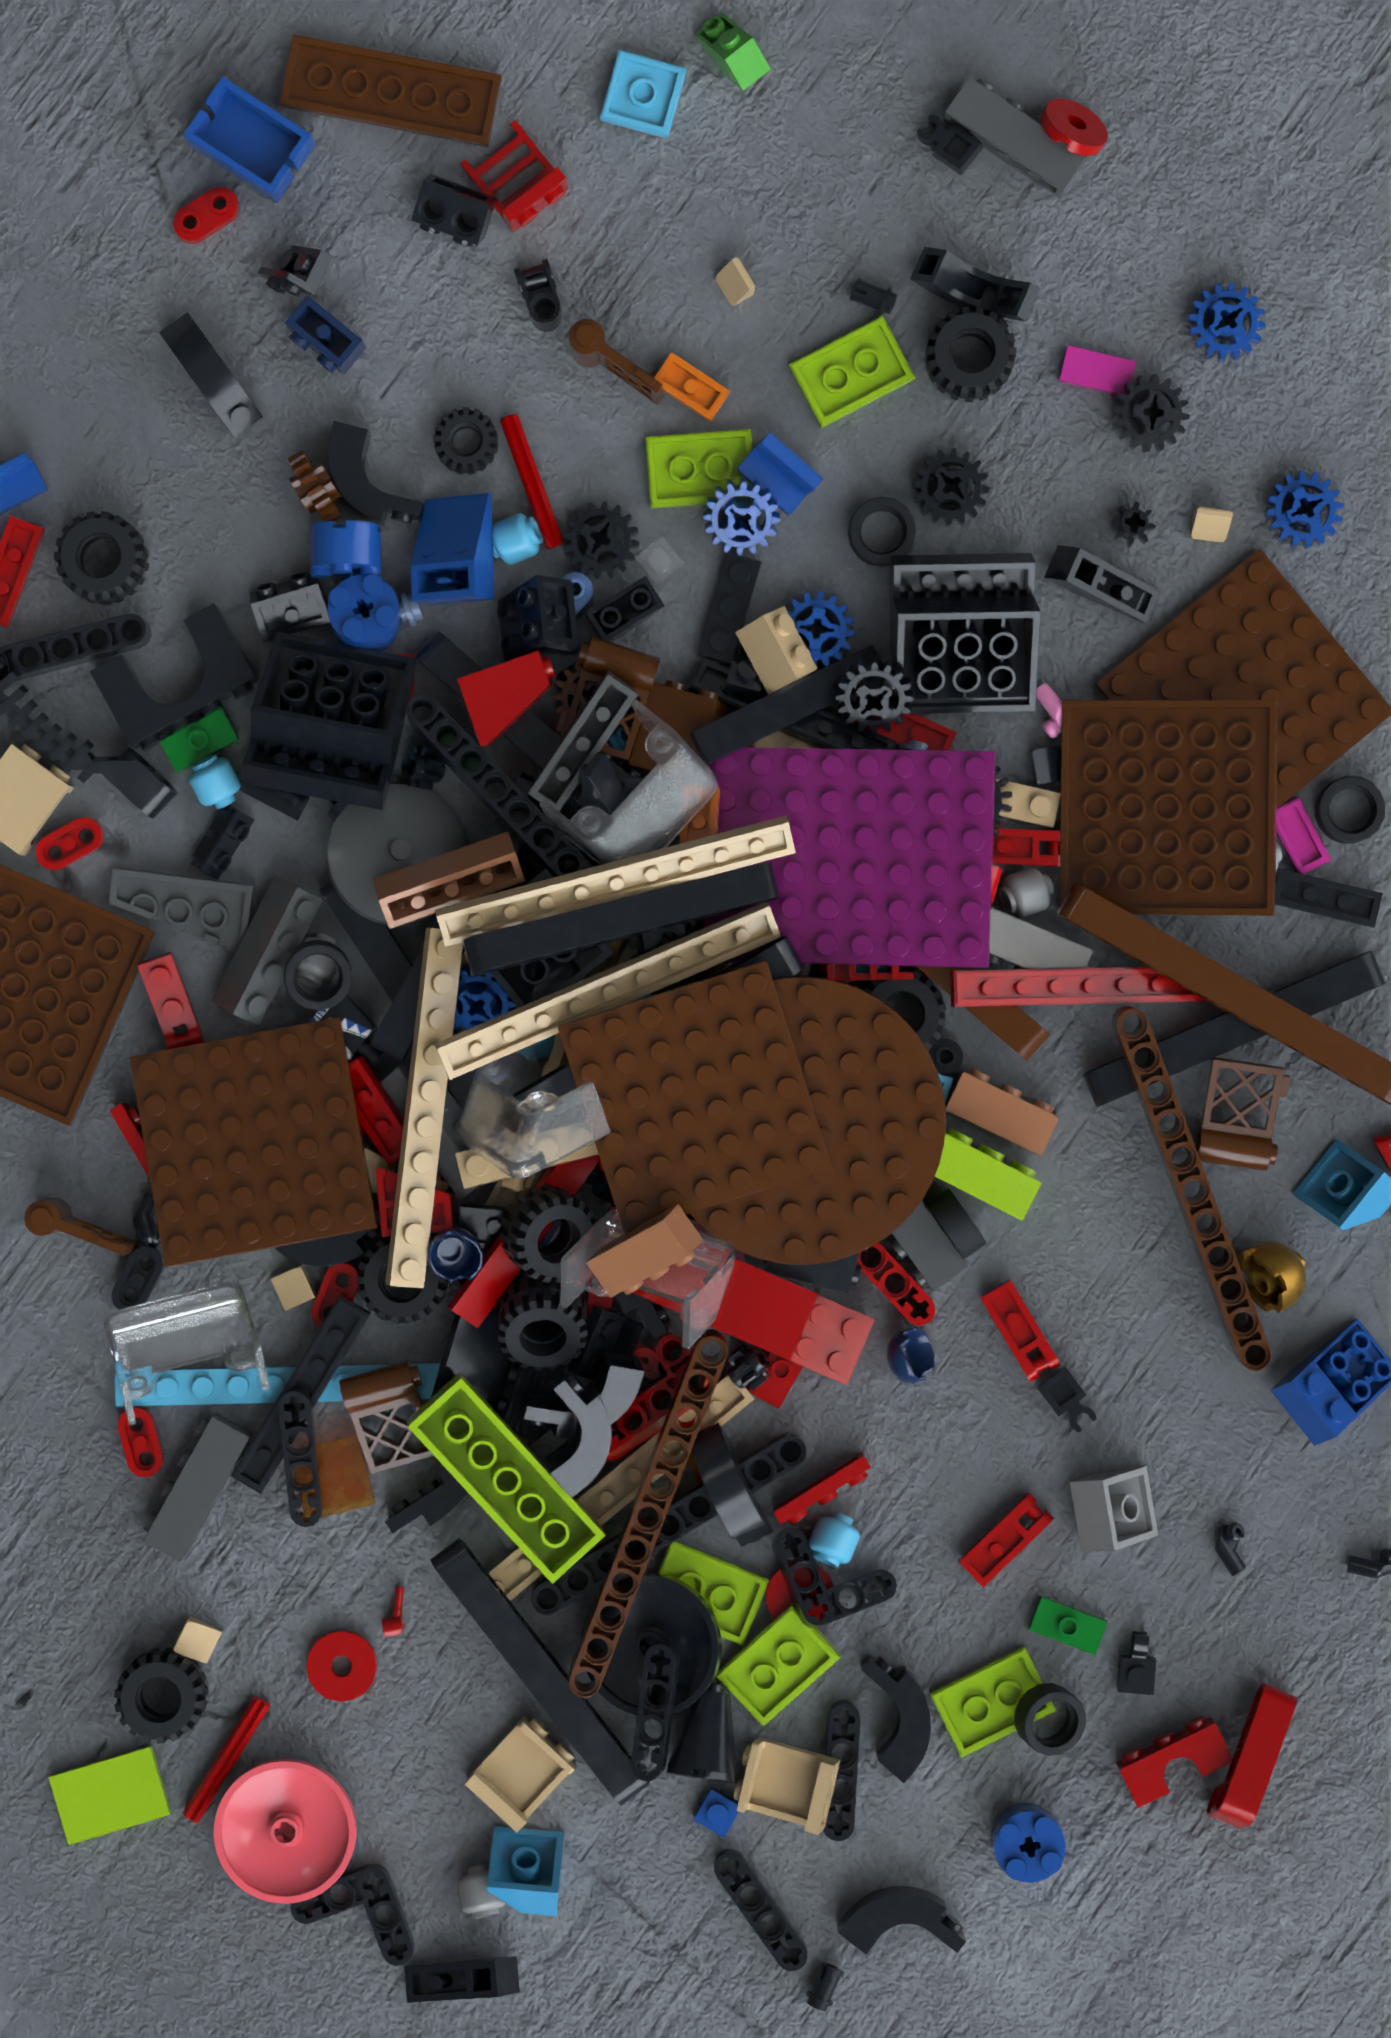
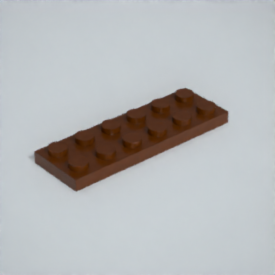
[280,34,502,147]

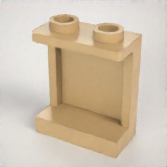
[0,744,74,856]
[465,1715,576,1833]
[734,1737,841,1835]

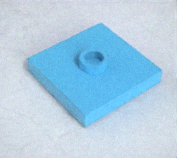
[600,50,687,139]

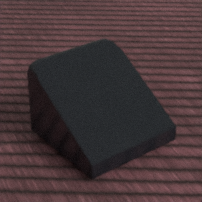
[1028,745,1062,786]

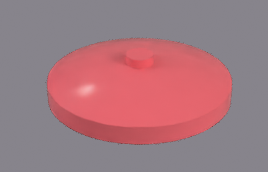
[214,1758,357,1904]

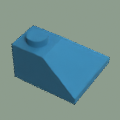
[1293,1139,1391,1230]
[487,1826,564,1916]

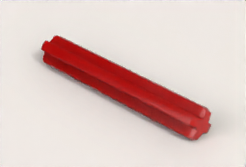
[500,414,563,549]
[183,1696,270,1823]

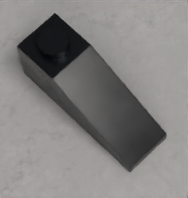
[1044,545,1161,624]
[404,1956,520,2003]

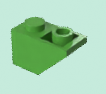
[694,12,771,91]

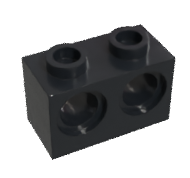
[411,174,497,246]

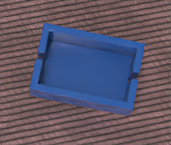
[183,76,316,203]

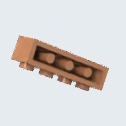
[373,831,525,929]

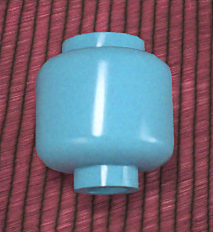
[492,513,543,565]
[188,754,241,809]
[808,1512,860,1568]

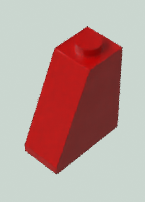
[457,651,556,748]

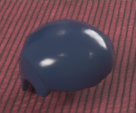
[427,1228,483,1282]
[887,1327,935,1384]

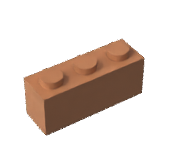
[945,1068,1060,1156]
[586,1204,703,1298]

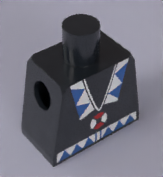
[306,986,384,1068]

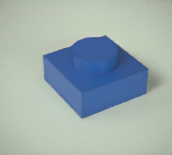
[693,1787,739,1837]

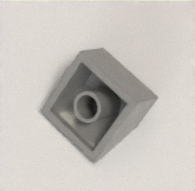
[1070,1466,1158,1552]

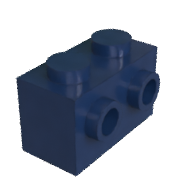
[285,296,366,375]

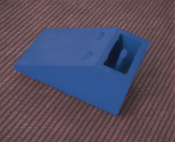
[411,493,495,605]
[1271,1319,1391,1446]

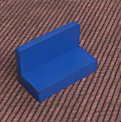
[737,432,823,515]
[0,453,49,515]

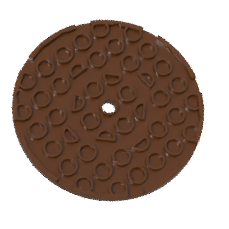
[690,976,946,1265]

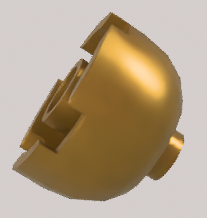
[1237,1241,1306,1314]

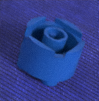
[310,521,382,581]
[328,574,402,652]
[991,1803,1066,1883]

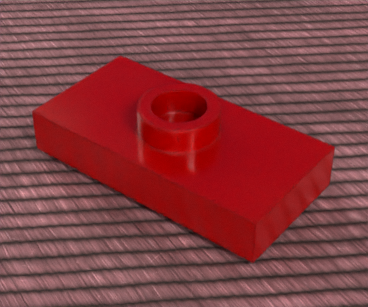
[748,1352,803,1409]

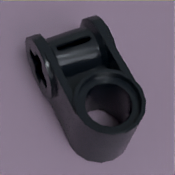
[514,258,562,332]

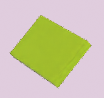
[789,315,915,429]
[645,429,752,509]
[657,1540,770,1646]
[716,1603,841,1726]
[929,1645,1057,1758]
[48,1745,172,1845]

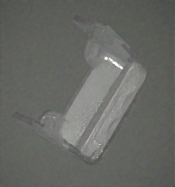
[539,700,718,865]
[457,1044,611,1179]
[560,1210,735,1349]
[103,1282,269,1425]

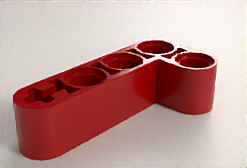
[857,1242,936,1326]
[606,1335,708,1461]
[1206,1683,1297,1829]

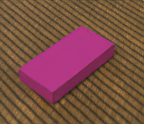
[1058,345,1136,395]
[1276,797,1331,874]

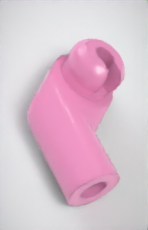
[1036,683,1062,738]

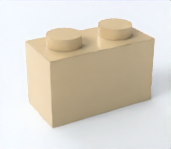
[735,606,817,695]

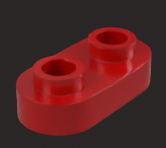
[173,187,240,244]
[36,817,104,870]
[312,1262,359,1329]
[118,1406,164,1477]

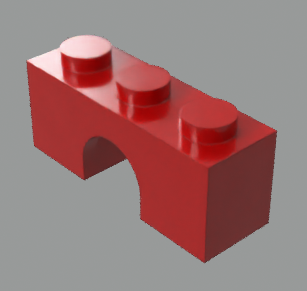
[1116,1716,1234,1808]

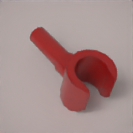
[382,1586,405,1637]

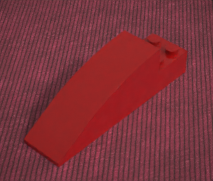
[582,1206,875,1385]

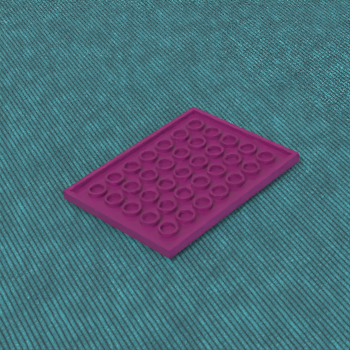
[704,747,996,968]

